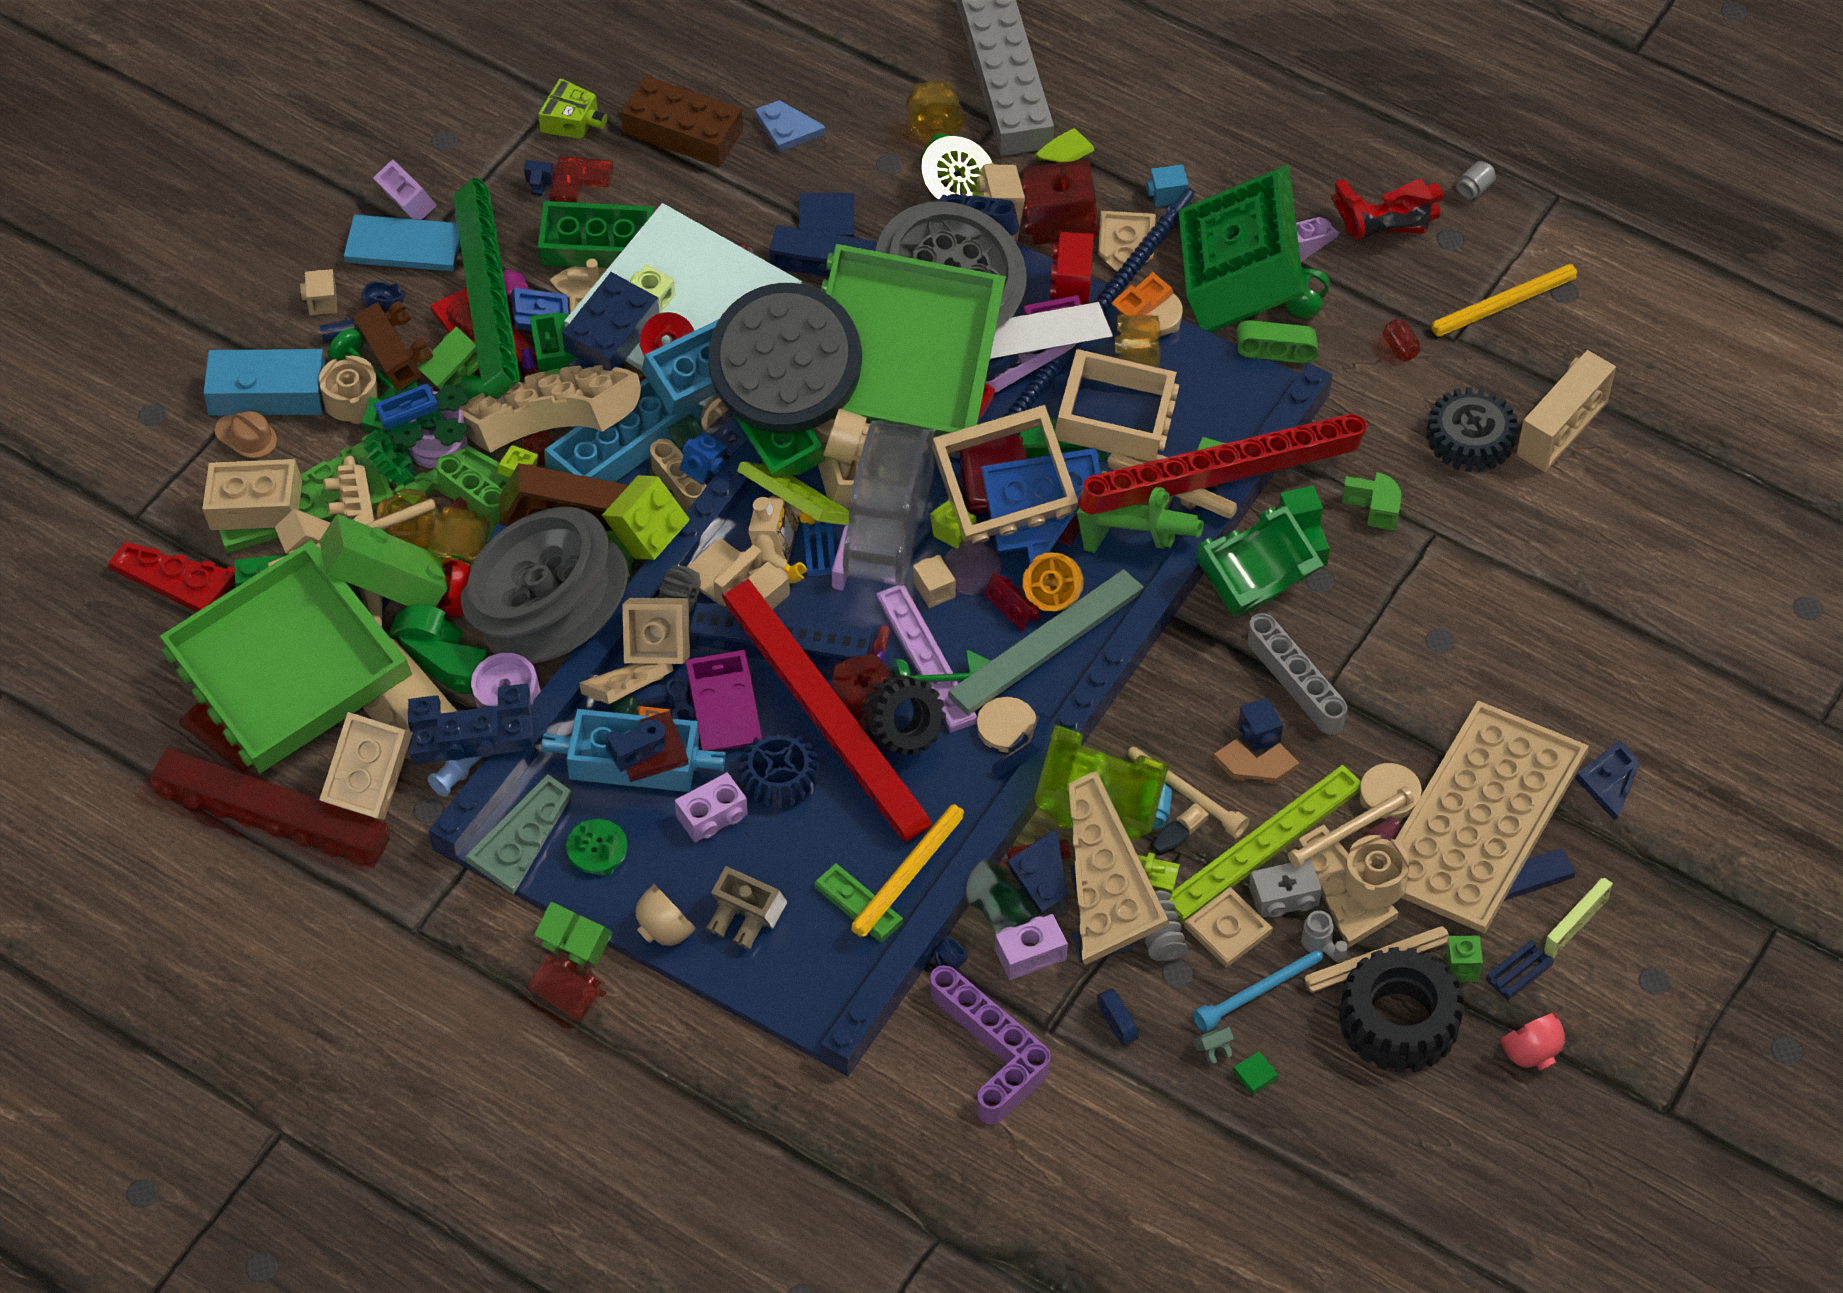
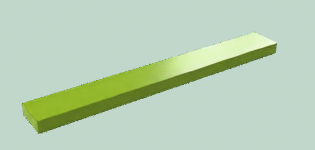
[1169,765,1361,924]

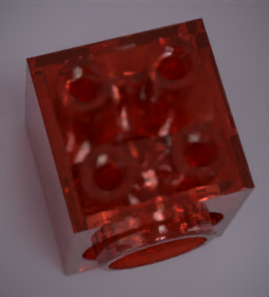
[1020,159,1099,245]

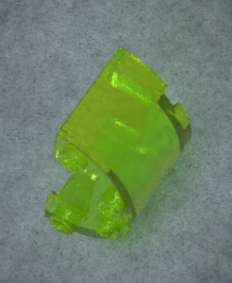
[1034,724,1169,840]

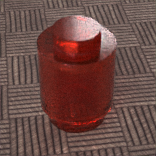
[1382,319,1421,362]

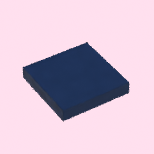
[799,193,854,238]

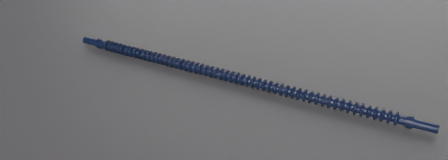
[905,189,1194,552]

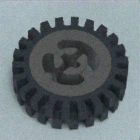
[1426,387,1518,472]

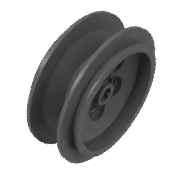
[875,201,1027,329]
[461,507,628,664]

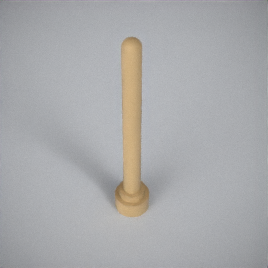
[1128,747,1250,839]

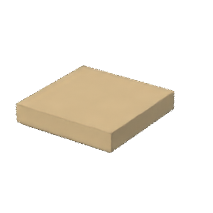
[1184,887,1273,968]

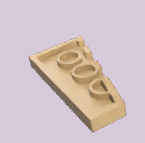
[1298,824,1399,948]

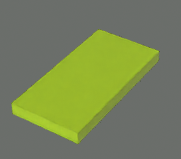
[737,461,857,526]

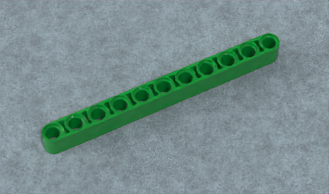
[453,177,520,399]

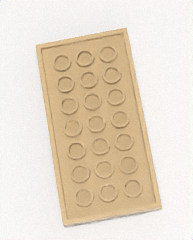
[1395,701,1589,934]

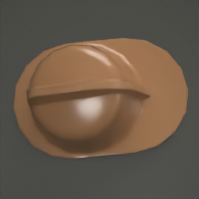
[214,411,277,459]

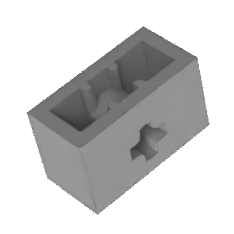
[1249,859,1322,918]

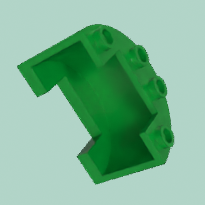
[1194,506,1323,618]

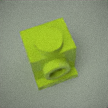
[930,500,977,549]

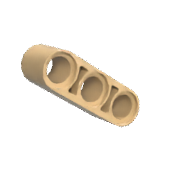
[650,439,707,512]

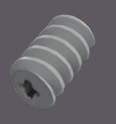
[1144,891,1188,961]

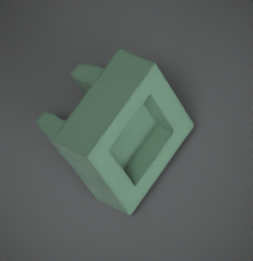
[1192,1027,1234,1063]

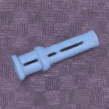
[428,756,483,797]

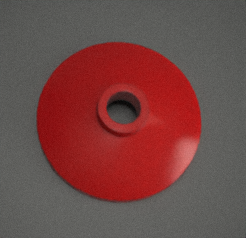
[640,312,695,357]

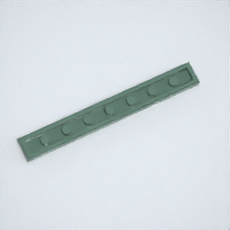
[948,569,1144,716]

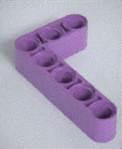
[930,965,1051,1124]

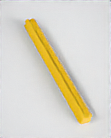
[1431,264,1577,337]
[851,804,964,937]

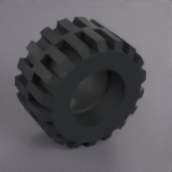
[862,675,946,755]

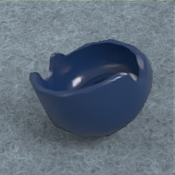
[361,281,405,313]

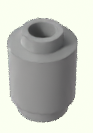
[1456,161,1496,200]

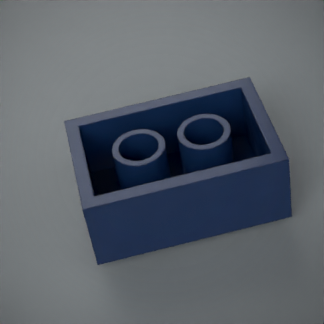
[562,272,660,371]

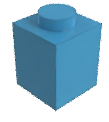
[1146,164,1189,207]

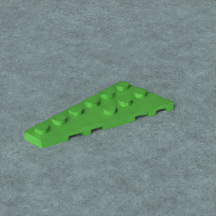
[219,433,395,553]

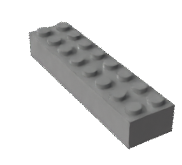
[956,0,1054,156]

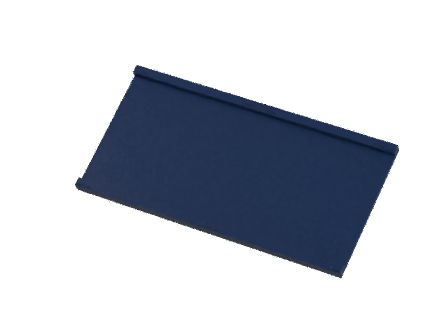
[429,194,1333,1077]

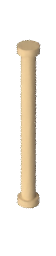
[1288,786,1414,868]

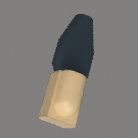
[1151,803,1209,855]

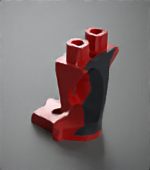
[1331,179,1444,240]

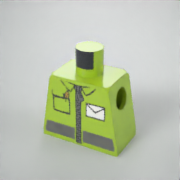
[538,79,607,139]

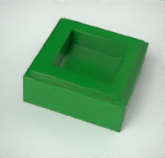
[1233,1051,1279,1096]

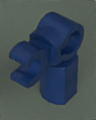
[631,677,695,721]

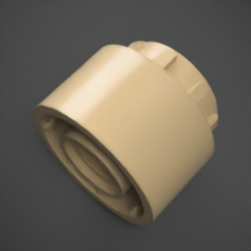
[823,409,875,465]

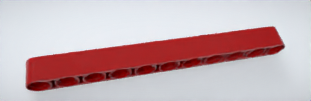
[1078,414,1367,515]
[722,579,932,843]

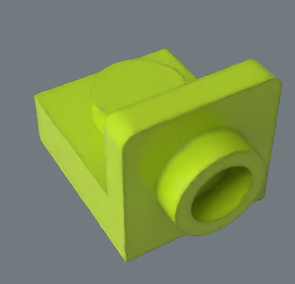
[497,445,538,478]

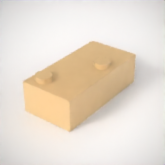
[1516,350,1616,472]

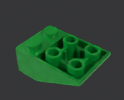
[530,312,577,373]

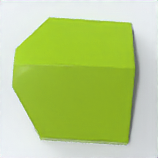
[1033,128,1095,166]

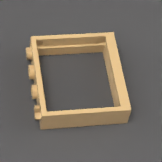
[1055,349,1179,462]
[932,405,1078,544]

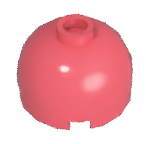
[1499,1013,1565,1071]

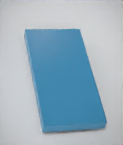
[344,215,460,272]

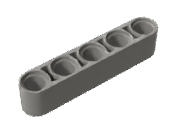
[1247,613,1347,735]

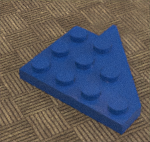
[980,448,1101,565]

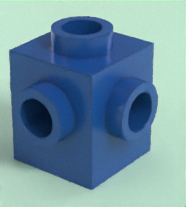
[679,432,727,485]

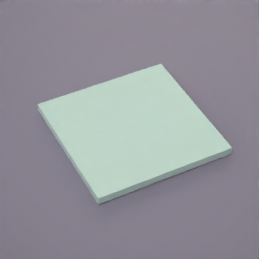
[564,203,802,407]

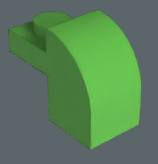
[1342,472,1401,531]

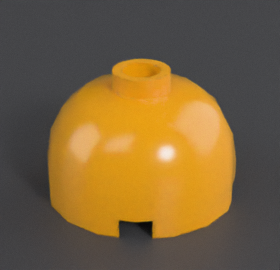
[1023,553,1084,611]

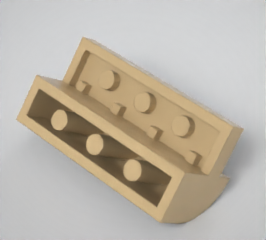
[362,638,456,760]

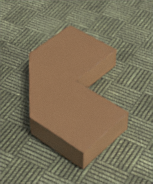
[1213,739,1299,784]

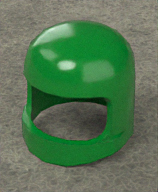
[1284,269,1330,319]

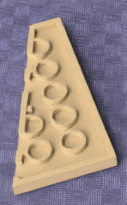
[1069,771,1170,965]

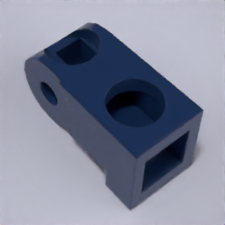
[605,719,666,772]

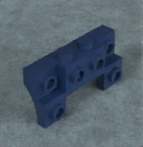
[407,683,534,765]

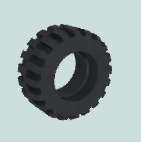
[1339,947,1464,1073]

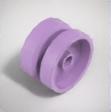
[471,653,541,708]

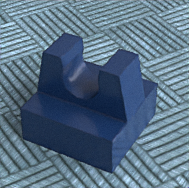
[524,160,555,196]

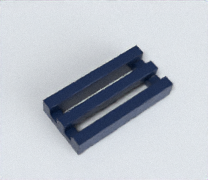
[1486,940,1554,1000]

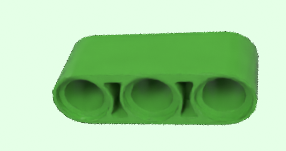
[1236,320,1318,363]
[436,454,503,524]

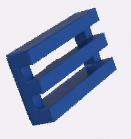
[374,383,439,431]
[803,522,835,577]

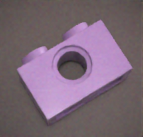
[995,914,1068,980]

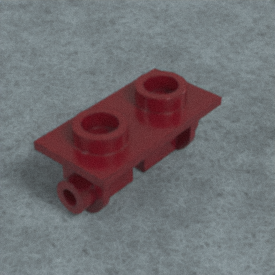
[984,572,1041,632]

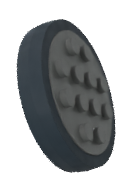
[709,283,862,434]

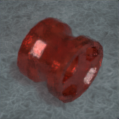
[521,431,551,466]

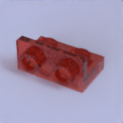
[528,956,606,1022]

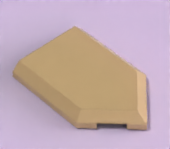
[1098,211,1156,272]

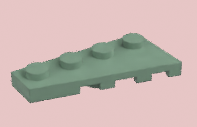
[466,774,572,895]

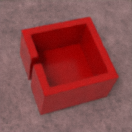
[1050,232,1094,305]

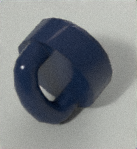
[934,937,967,970]

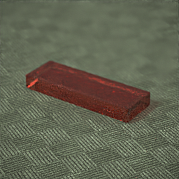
[179,702,253,774]

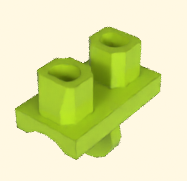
[1137,852,1180,895]

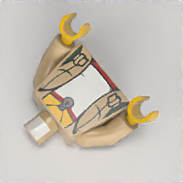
[749,496,820,584]

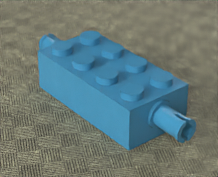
[542,709,726,792]

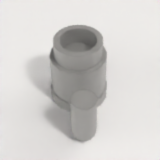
[1301,911,1348,963]

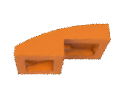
[1111,272,1174,322]

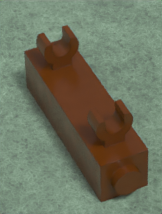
[353,301,433,390]

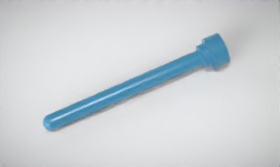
[1192,950,1323,1033]

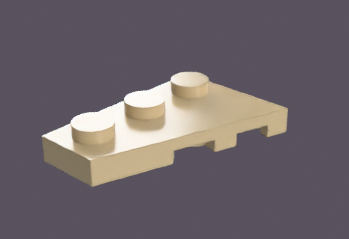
[579,663,674,704]

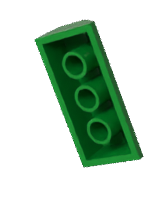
[732,413,825,476]

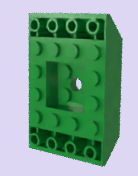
[1178,164,1305,332]

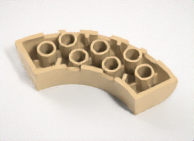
[461,365,641,453]

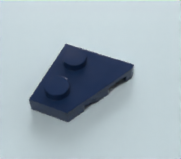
[1575,740,1641,821]
[1005,830,1067,914]

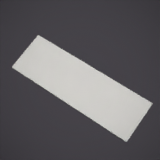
[990,302,1113,359]

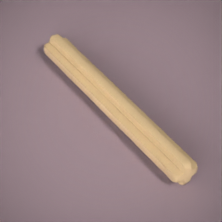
[1107,453,1237,519]
[1305,926,1449,993]

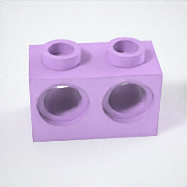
[373,159,437,220]
[675,772,748,843]

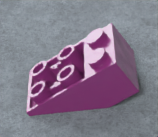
[685,650,762,752]

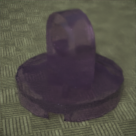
[944,540,1001,595]

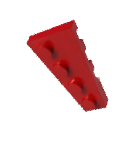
[108,542,235,612]

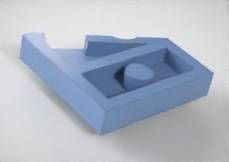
[755,100,825,152]

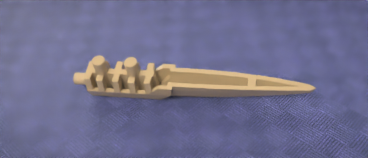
[323,456,382,627]

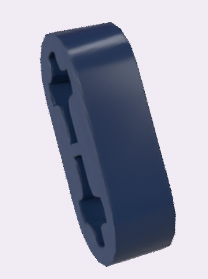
[1097,988,1139,1045]

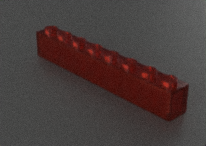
[150,748,390,868]

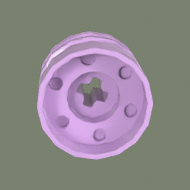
[408,391,468,468]

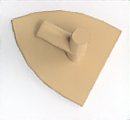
[549,259,608,298]

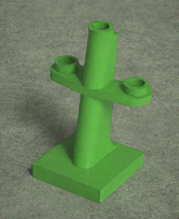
[1077,470,1204,553]

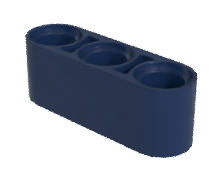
[941,194,1020,236]

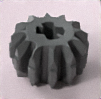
[658,565,701,612]

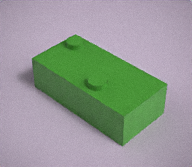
[319,514,448,607]

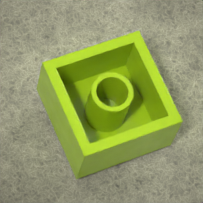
[602,475,690,560]

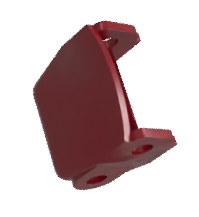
[959,436,1027,514]

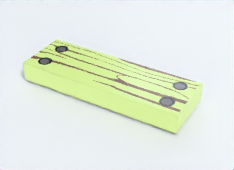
[1544,878,1613,959]

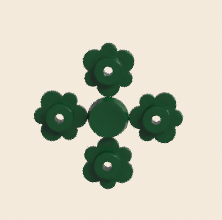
[390,385,468,448]

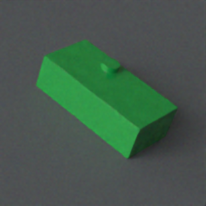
[538,201,654,268]

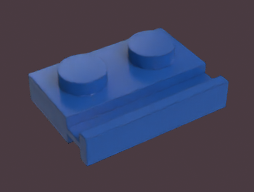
[510,288,569,331]

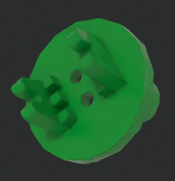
[566,819,628,876]

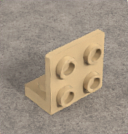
[687,538,763,607]

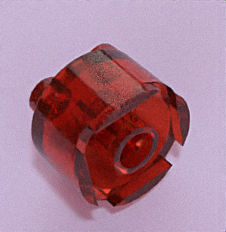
[832,654,893,726]

